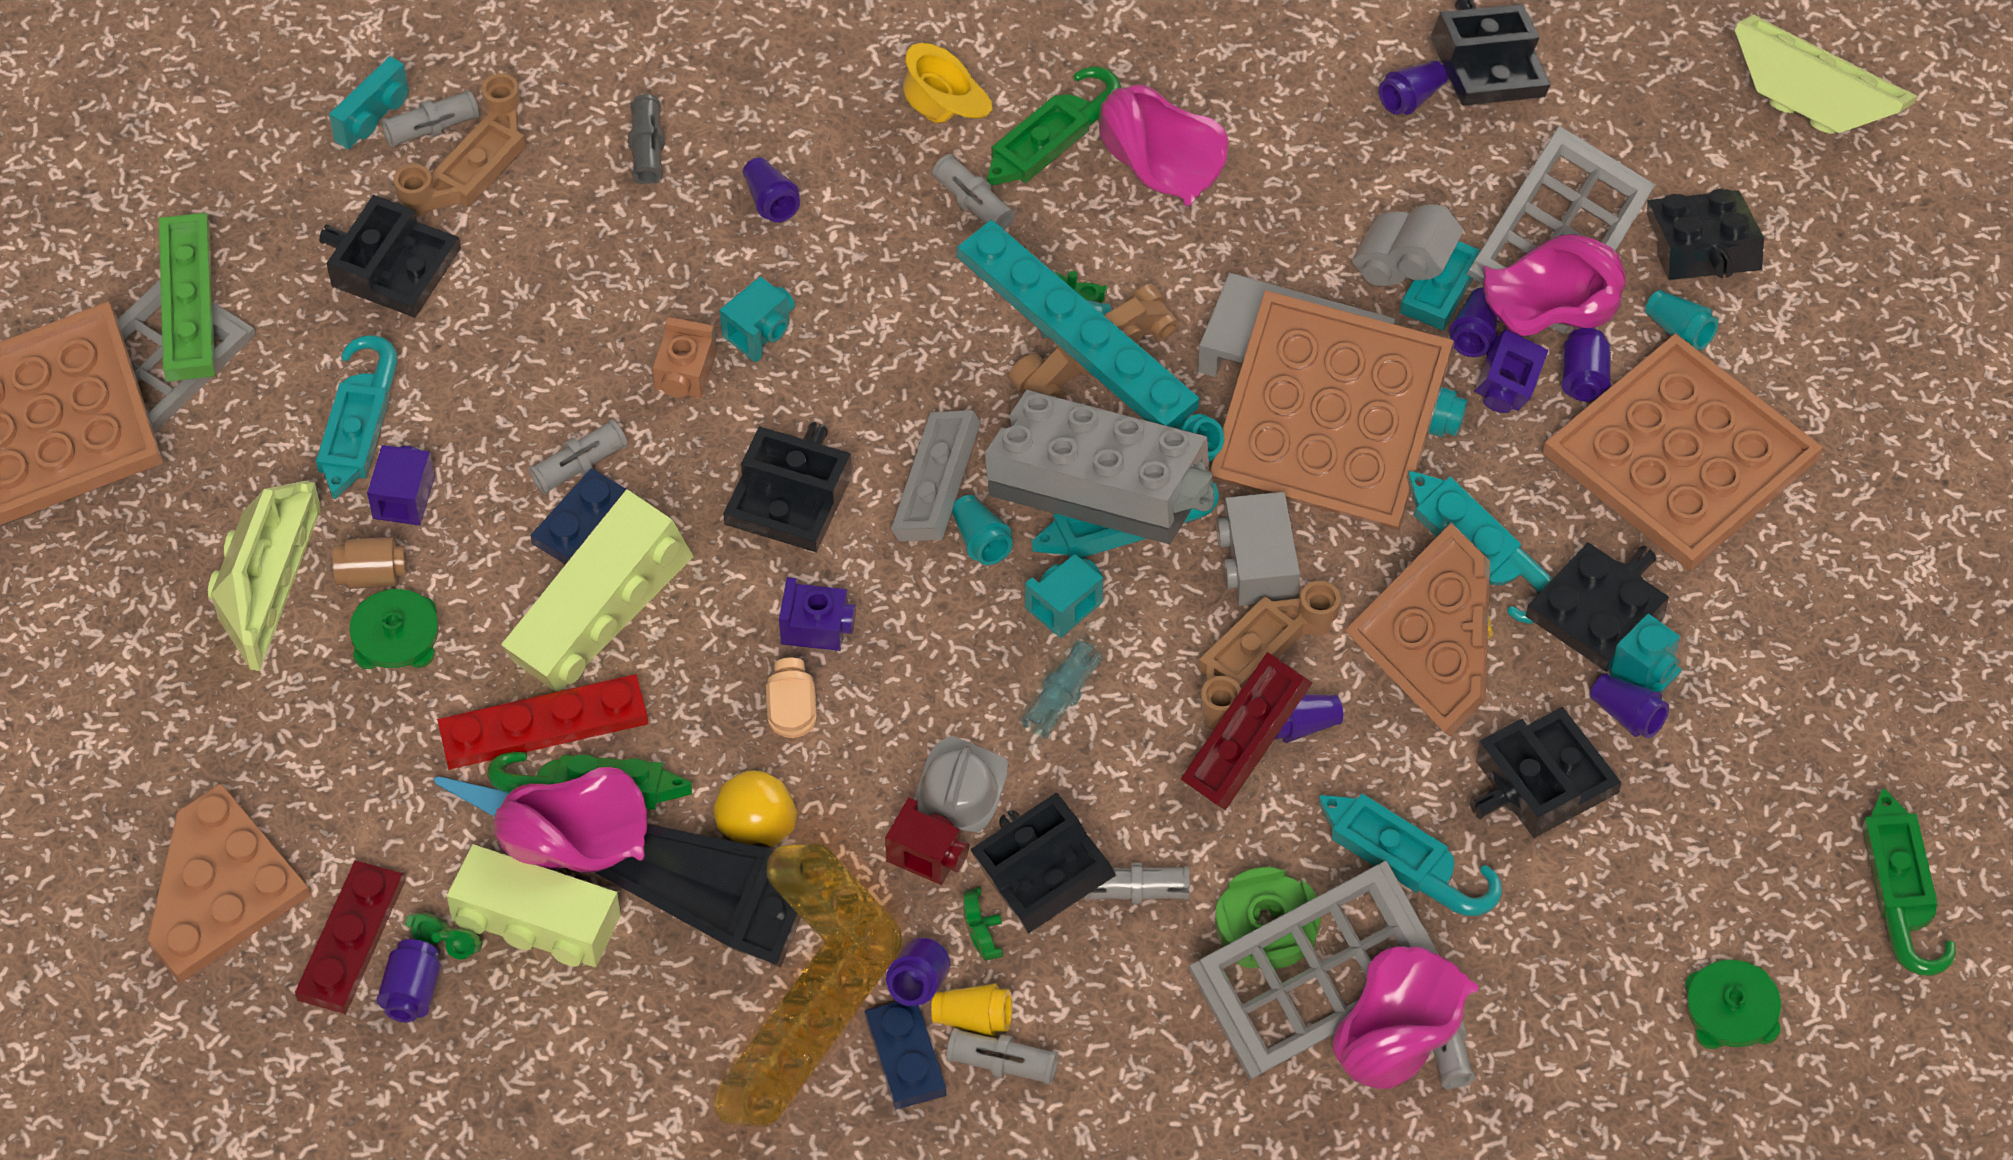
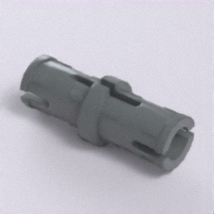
[628,94,665,184]

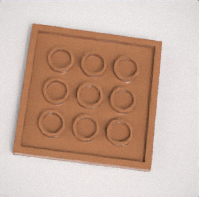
[1210,290,1455,531]
[0,301,164,525]
[1543,333,1823,571]

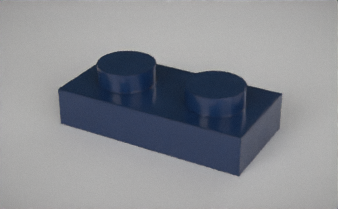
[530,468,626,564]
[865,1002,946,1110]

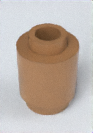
[333,536,408,589]

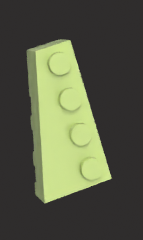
[501,489,694,692]

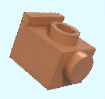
[652,317,717,398]

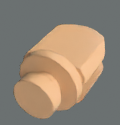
[766,658,817,738]

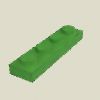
[159,213,215,382]

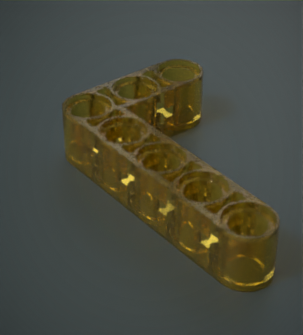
[714,843,902,1127]

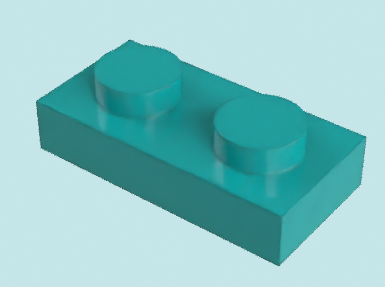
[329,56,409,150]
[1400,241,1481,331]

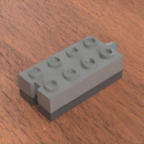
[985,390,1214,544]

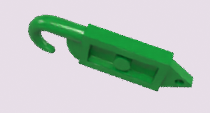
[987,66,1122,186]
[487,752,692,810]
[1862,789,1956,976]

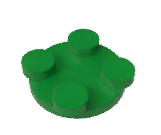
[349,589,439,669]
[1685,960,1781,1049]

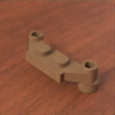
[393,73,526,217]
[1008,284,1179,399]
[1198,581,1341,730]

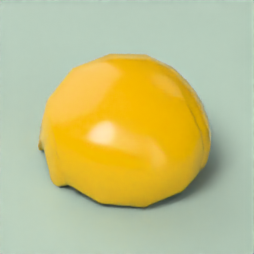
[712,770,798,847]

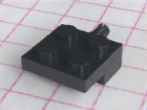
[1430,0,1551,106]
[1647,189,1764,280]
[319,195,461,318]
[723,422,852,553]
[1526,542,1669,672]
[1469,707,1621,838]
[970,792,1116,934]

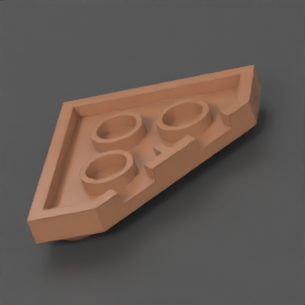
[1344,523,1490,736]
[148,783,311,984]

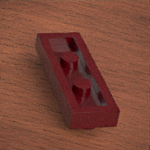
[1181,652,1313,810]
[295,860,405,1014]

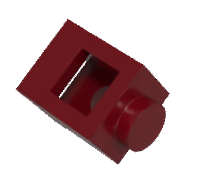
[885,797,969,885]

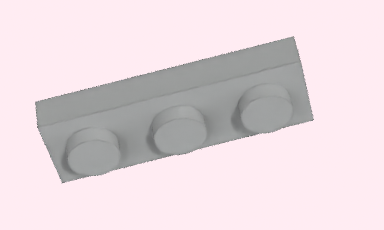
[891,410,981,542]

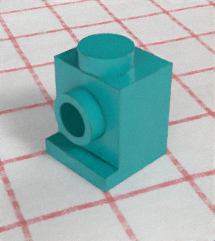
[719,276,795,363]
[1025,554,1103,638]
[1610,613,1682,693]

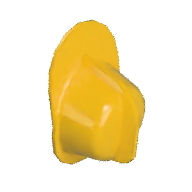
[903,43,992,123]

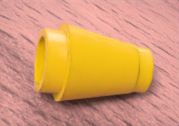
[931,983,1012,1037]

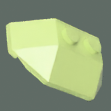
[1735,15,1917,134]
[208,481,321,671]

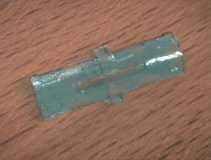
[1021,641,1103,739]

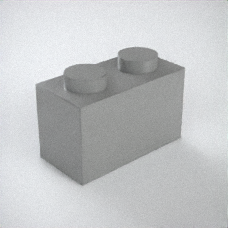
[1216,492,1300,606]

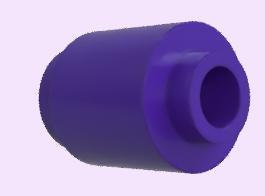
[1562,328,1611,402]
[886,938,950,1006]
[377,939,441,1023]

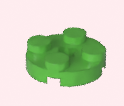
[1215,867,1321,969]

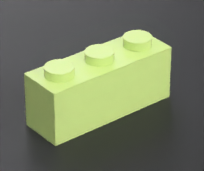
[446,844,621,968]

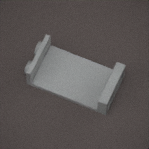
[1198,273,1395,377]

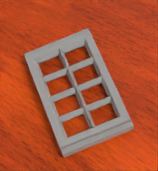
[1467,126,1655,335]
[118,280,256,433]
[1187,861,1438,1080]

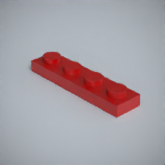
[437,674,648,770]

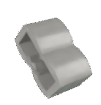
[1352,205,1464,286]

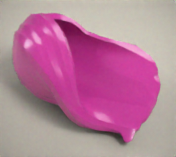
[1099,85,1228,207]
[1483,234,1626,336]
[494,767,647,873]
[1333,946,1479,1089]

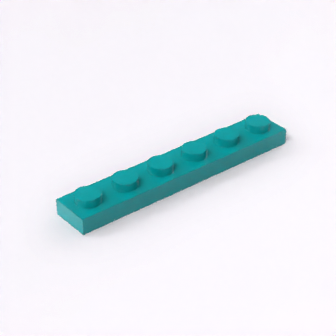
[956,219,1200,428]

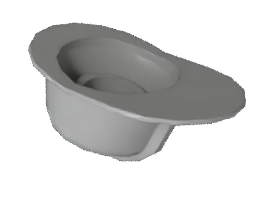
[916,736,1008,832]

